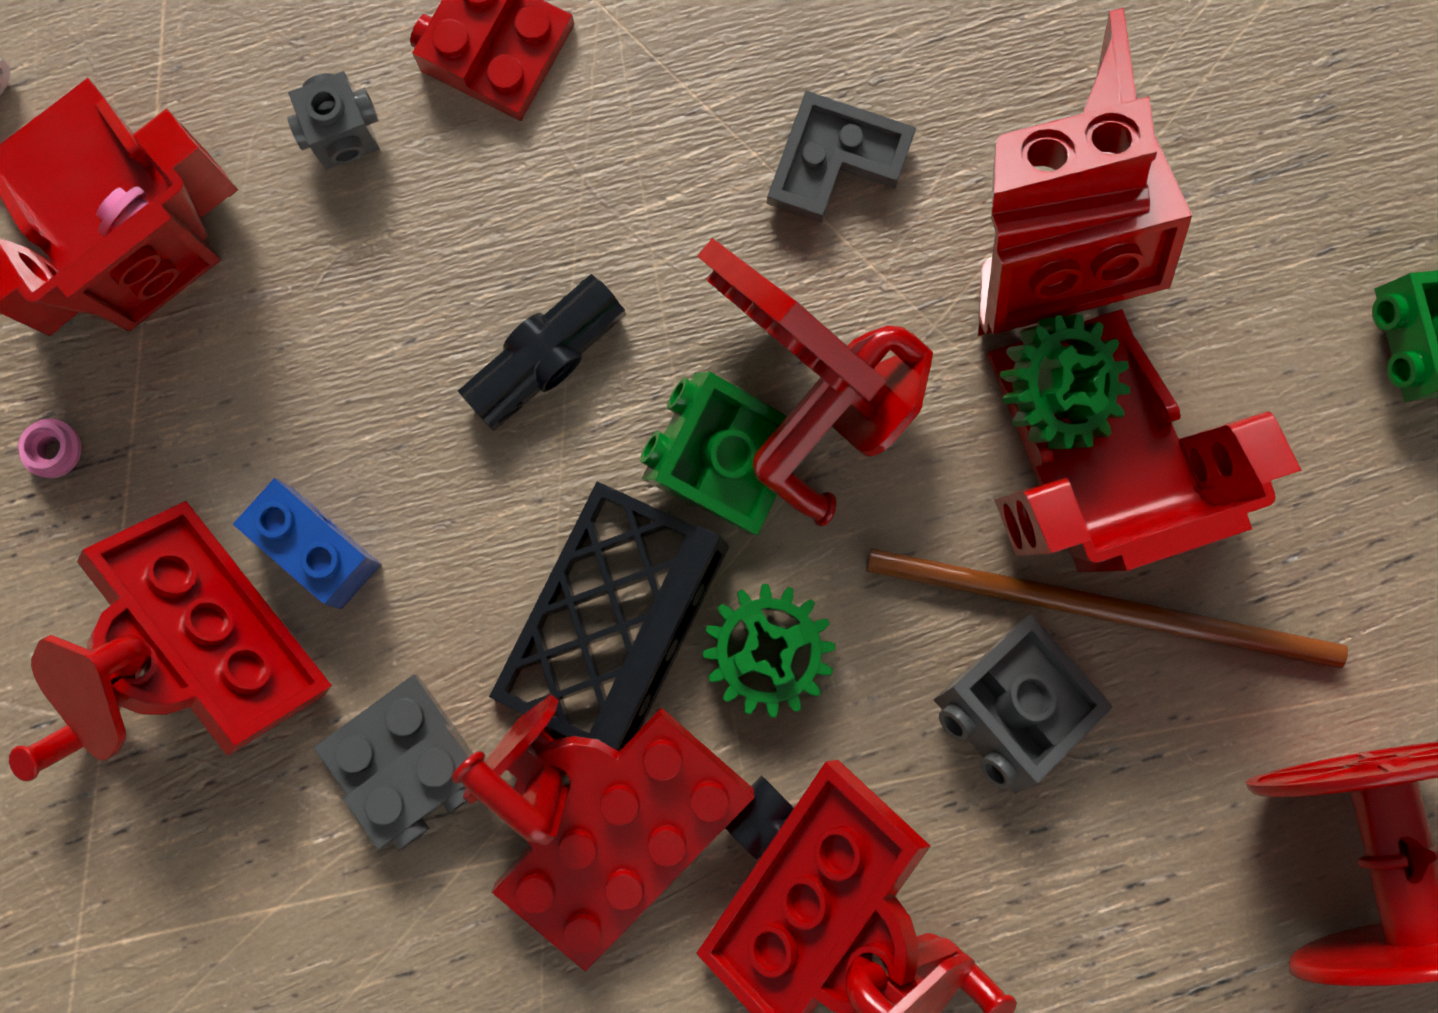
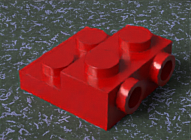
[410,0,575,121]

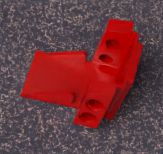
[978,7,1193,336]
[0,78,238,336]
[987,309,1302,572]

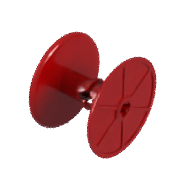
[1246,741,1438,986]

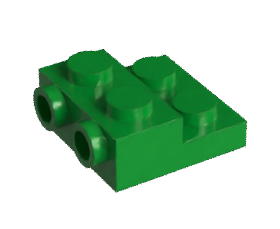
[1372,270,1438,403]
[640,371,787,535]

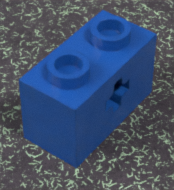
[233,478,381,609]

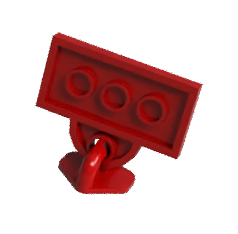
[697,238,933,527]
[9,501,332,781]
[451,694,755,972]
[696,760,1017,1013]

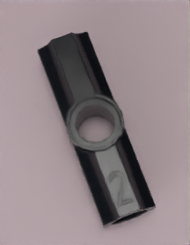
[458,274,626,432]

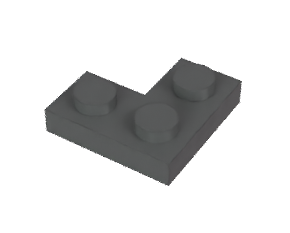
[767,90,916,223]

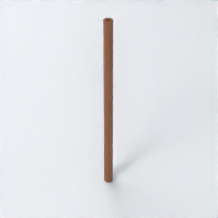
[866,548,1348,668]

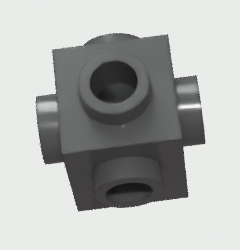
[287,71,380,170]

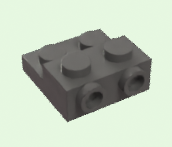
[933,614,1113,794]
[314,674,474,851]

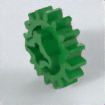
[1000,314,1130,450]
[703,584,836,717]

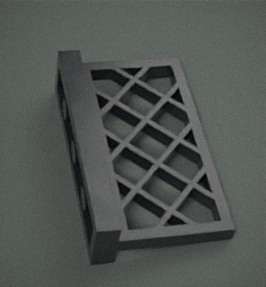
[489,481,730,751]

